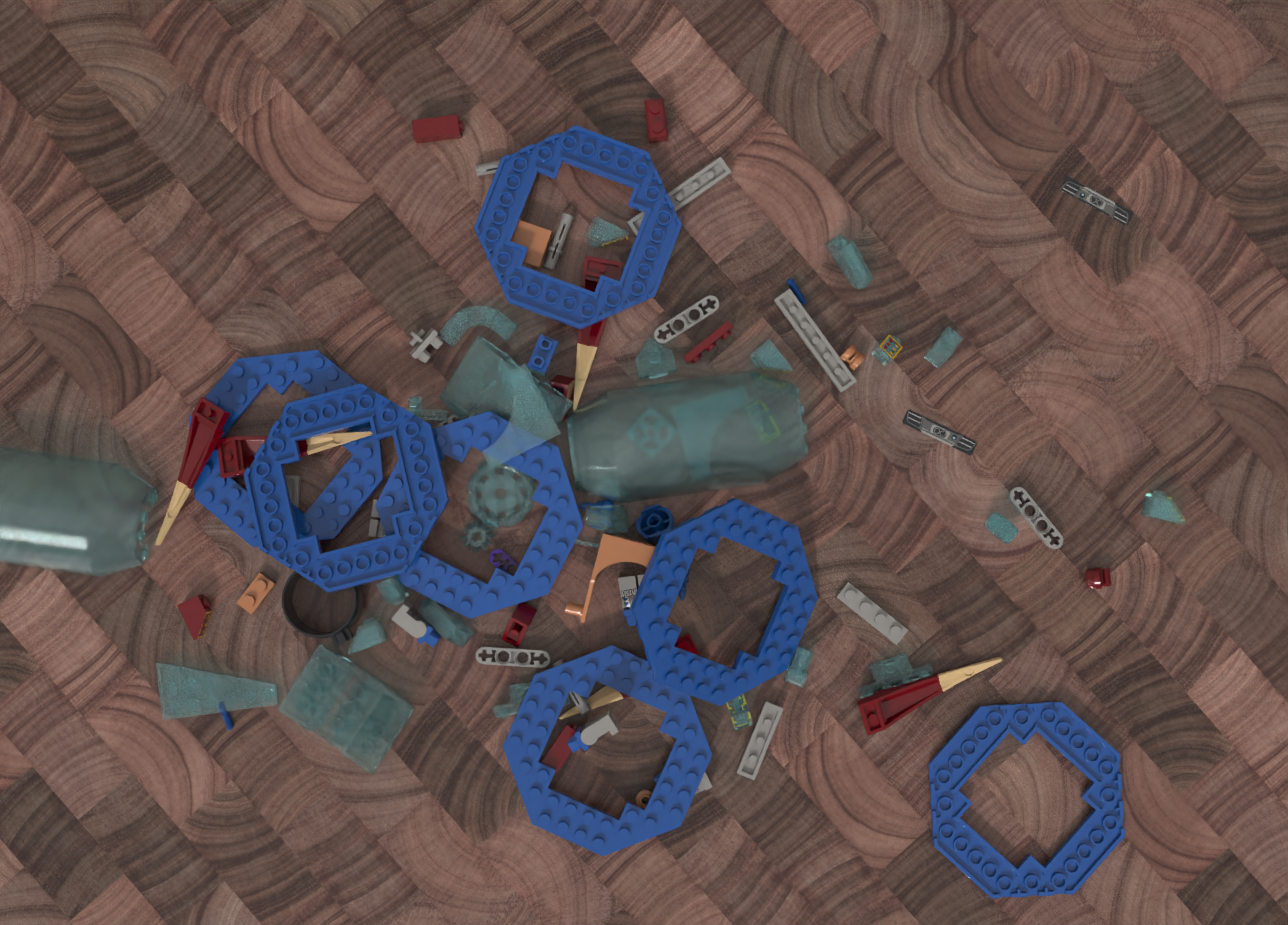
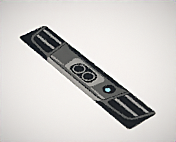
[1060,176,1133,226]
[902,409,977,456]

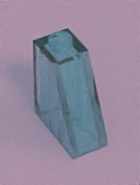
[825,234,874,290]
[417,598,475,648]

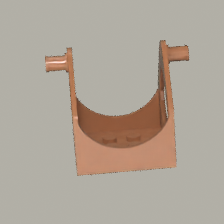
[565,532,656,624]

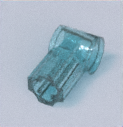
[784,646,813,688]

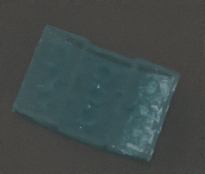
[439,335,574,441]
[277,644,416,774]

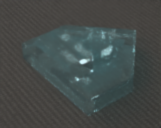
[635,338,677,379]

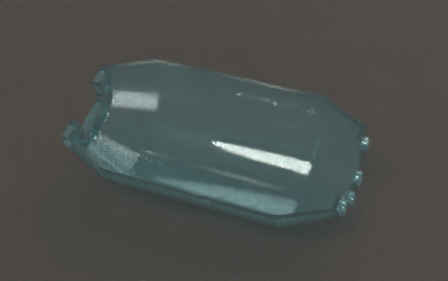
[566,370,808,504]
[0,446,158,577]

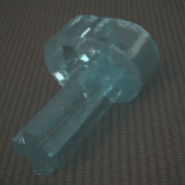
[408,397,449,421]

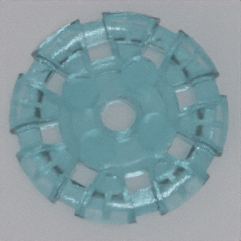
[466,459,535,528]

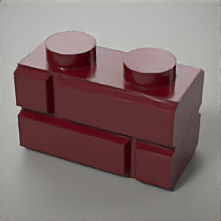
[644,98,668,143]

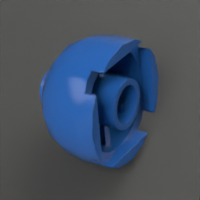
[636,504,675,544]

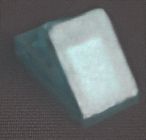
[924,327,963,369]

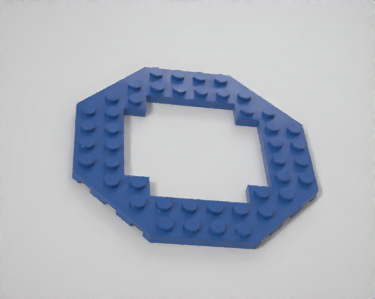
[474,125,682,330]
[189,350,384,547]
[244,383,450,593]
[375,411,584,619]
[630,498,818,706]
[503,645,712,856]
[928,701,1125,899]

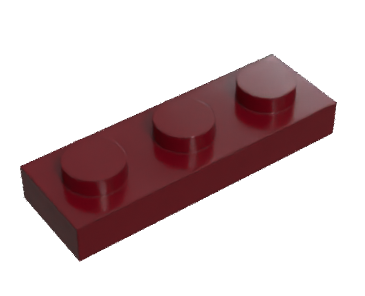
[683,321,733,365]

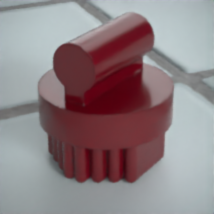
[1086,567,1111,589]

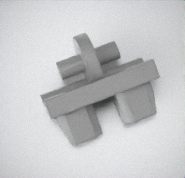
[409,328,443,363]

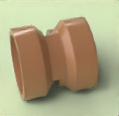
[840,344,867,371]

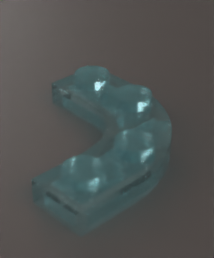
[438,306,518,347]

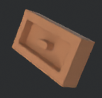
[237,572,276,615]

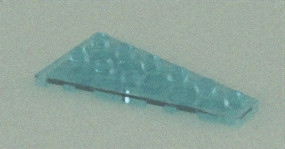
[156,662,280,720]

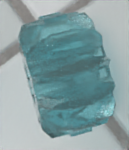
[985,512,1019,544]
[461,520,494,553]

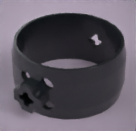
[282,571,363,647]

